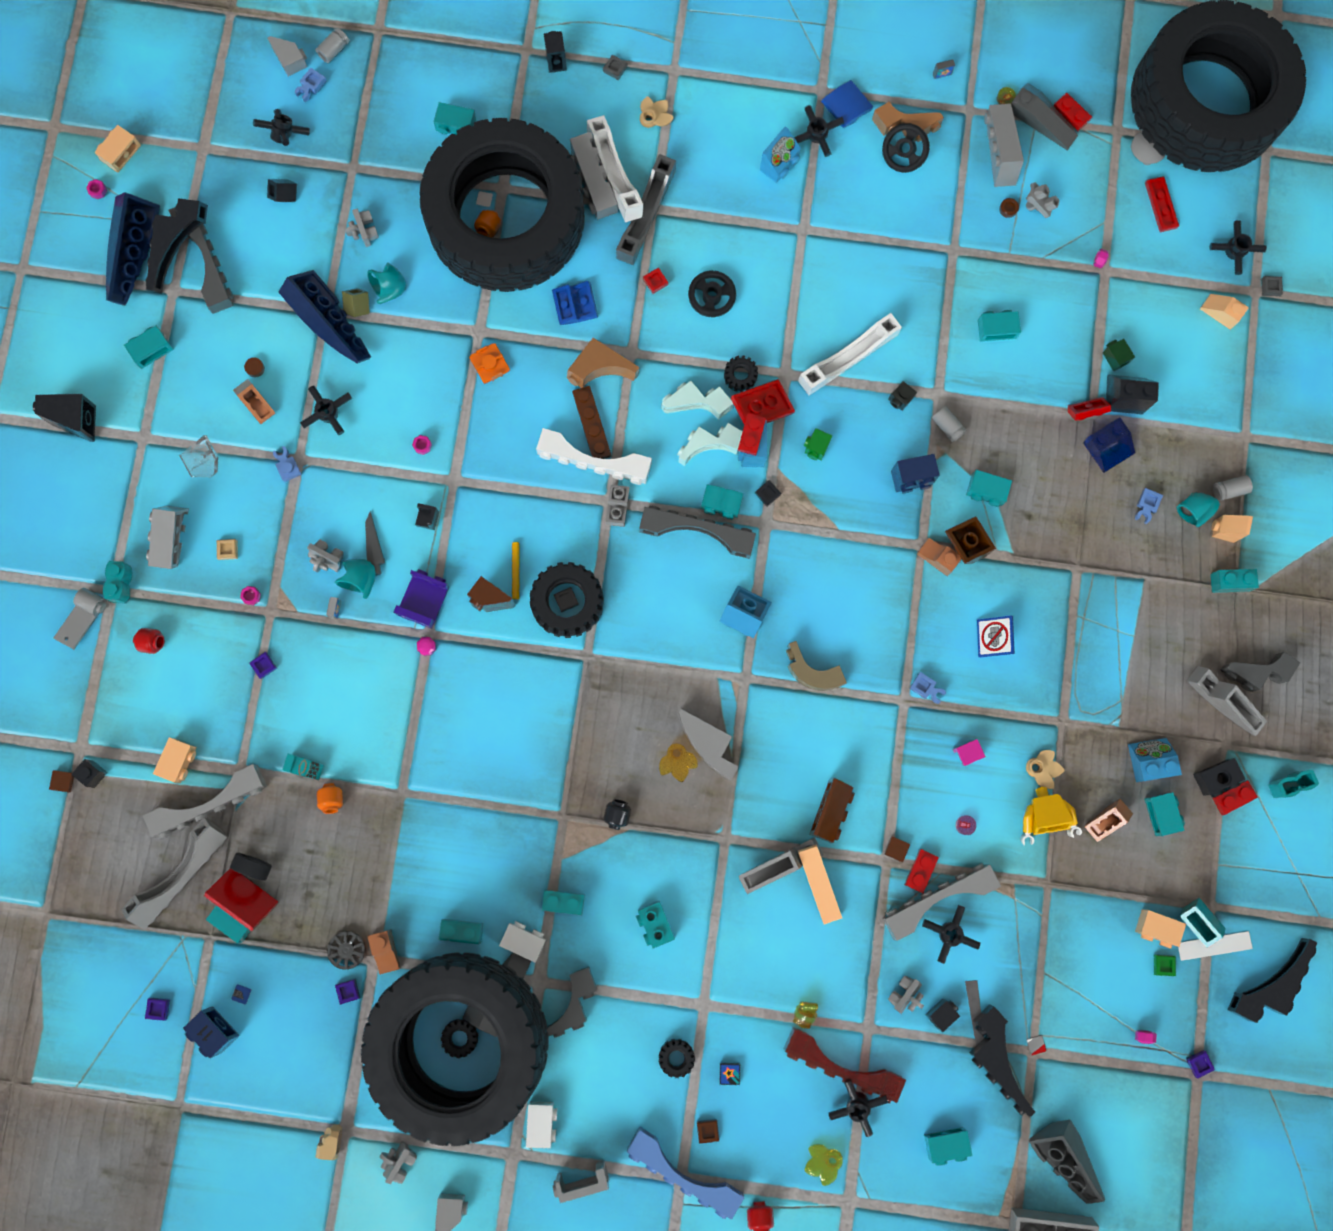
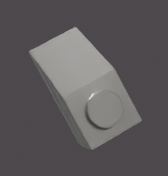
[268,36,307,77]
[435,1194,468,1231]

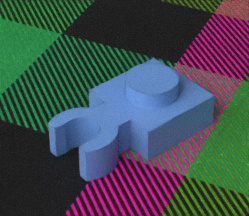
[295,67,326,102]
[273,446,302,482]
[1135,488,1163,524]
[909,672,946,704]

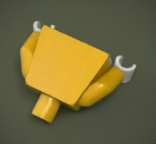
[1020,787,1082,845]

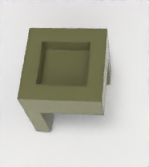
[342,288,370,317]

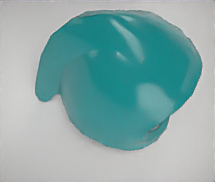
[367,263,406,304]
[1176,492,1220,527]
[335,559,376,599]

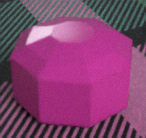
[86,179,107,199]
[1093,248,1109,269]
[412,435,432,455]
[240,586,261,606]
[417,637,436,656]
[1135,1030,1157,1044]

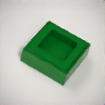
[1154,955,1176,976]

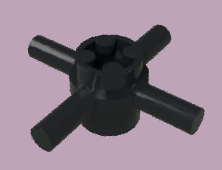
[794,105,844,157]
[253,109,310,146]
[1209,220,1267,275]
[300,385,352,435]
[922,905,981,964]
[828,1079,889,1137]

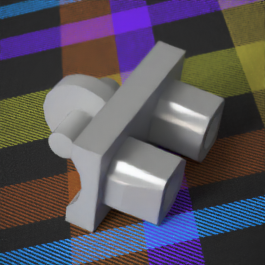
[1026,182,1059,218]
[346,209,379,247]
[307,539,343,573]
[888,976,924,1014]
[380,1141,417,1185]

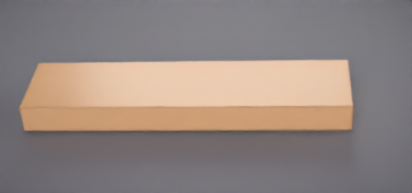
[798,844,842,924]

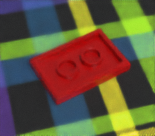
[731,379,795,425]
[204,868,279,931]

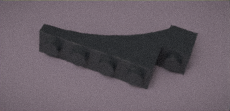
[145,198,208,294]
[1227,938,1317,1023]
[969,1004,1035,1117]

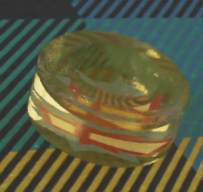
[997,87,1016,104]

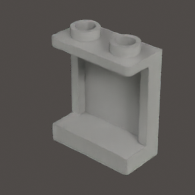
[553,1160,610,1203]

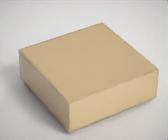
[217,539,238,560]

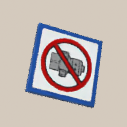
[977,615,1015,658]

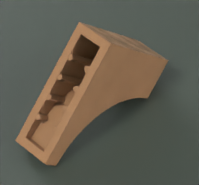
[567,338,640,388]

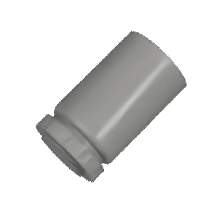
[315,28,350,63]
[932,406,967,443]
[1213,475,1253,501]

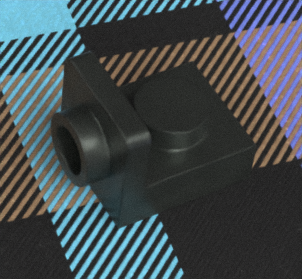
[888,381,917,411]

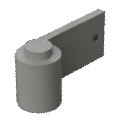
[53,588,106,650]

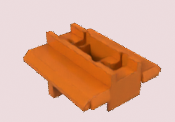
[469,343,510,384]

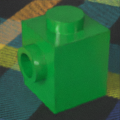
[803,428,832,460]

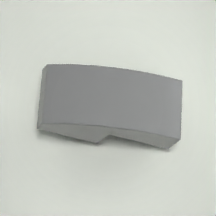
[606,485,629,527]

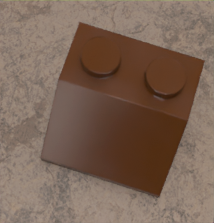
[945,516,996,564]
[467,576,515,612]

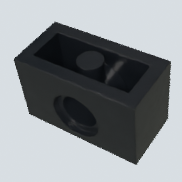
[544,31,567,73]
[1193,758,1245,797]

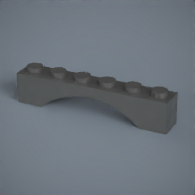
[616,154,676,265]
[169,208,234,314]
[639,506,756,559]

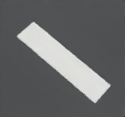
[1178,931,1253,961]

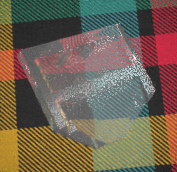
[179,435,218,478]

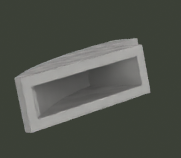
[1187,666,1267,736]
[679,709,739,781]
[738,837,824,894]

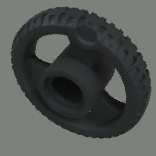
[882,123,930,173]
[688,270,736,317]

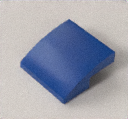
[821,80,873,128]
[552,281,598,325]

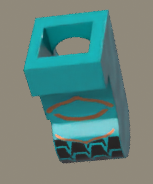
[282,753,324,780]

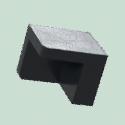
[267,179,297,202]
[415,503,439,530]

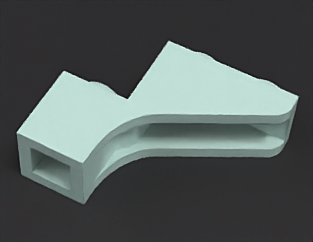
[661,381,734,420]

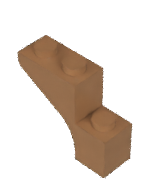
[872,101,944,142]

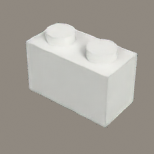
[499,921,547,963]
[526,1101,557,1148]

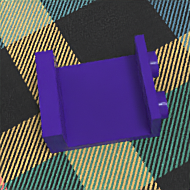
[394,569,449,629]

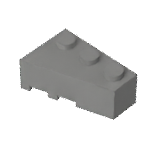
[146,506,189,569]

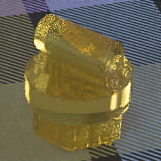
[793,1001,818,1029]

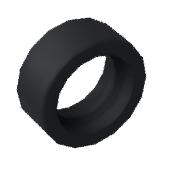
[230,853,272,881]

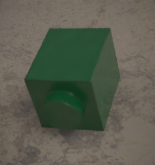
[1103,339,1135,371]

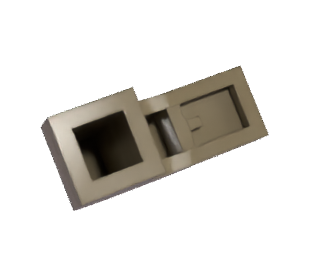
[786,641,847,691]

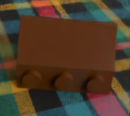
[809,778,855,843]

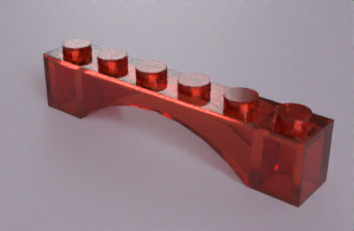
[784,1027,906,1104]

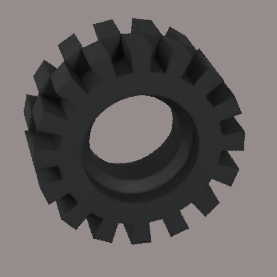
[724,355,758,392]
[440,1019,479,1058]
[659,1039,695,1078]

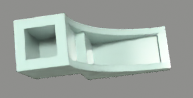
[677,423,742,466]

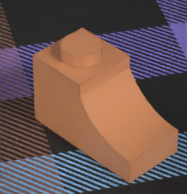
[233,379,275,424]
[917,538,961,576]
[1085,799,1133,842]
[368,930,401,974]

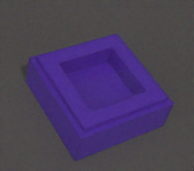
[249,652,277,679]
[335,979,360,1005]
[145,998,170,1021]
[1186,1050,1215,1078]

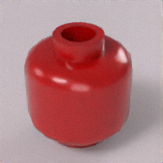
[133,628,165,654]
[747,1202,774,1231]

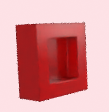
[643,267,668,294]

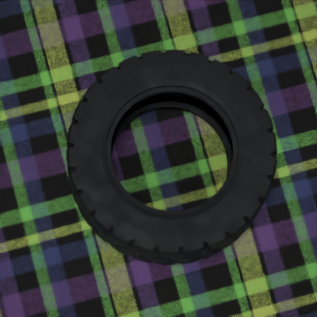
[1131,0,1306,172]
[419,118,585,292]
[361,953,549,1146]

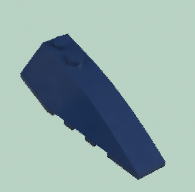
[106,192,160,306]
[278,270,371,363]

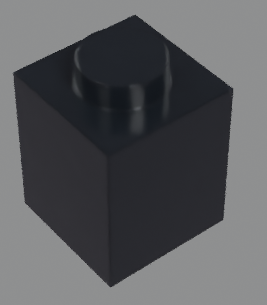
[71,759,108,788]
[926,999,960,1032]

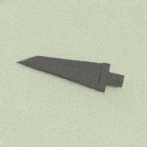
[365,511,385,575]

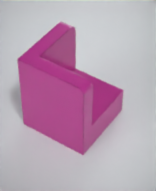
[953,739,986,766]

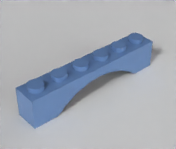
[627,1127,744,1220]

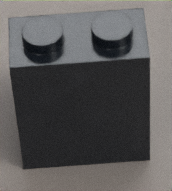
[1106,375,1159,415]
[33,394,96,442]

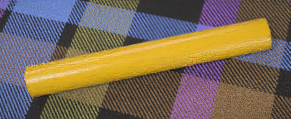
[512,542,520,600]

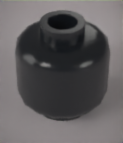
[604,799,631,830]

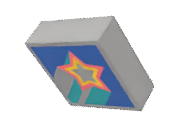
[326,597,342,620]

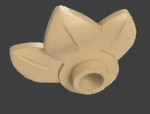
[640,96,674,128]
[1026,750,1065,789]

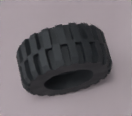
[529,562,604,638]

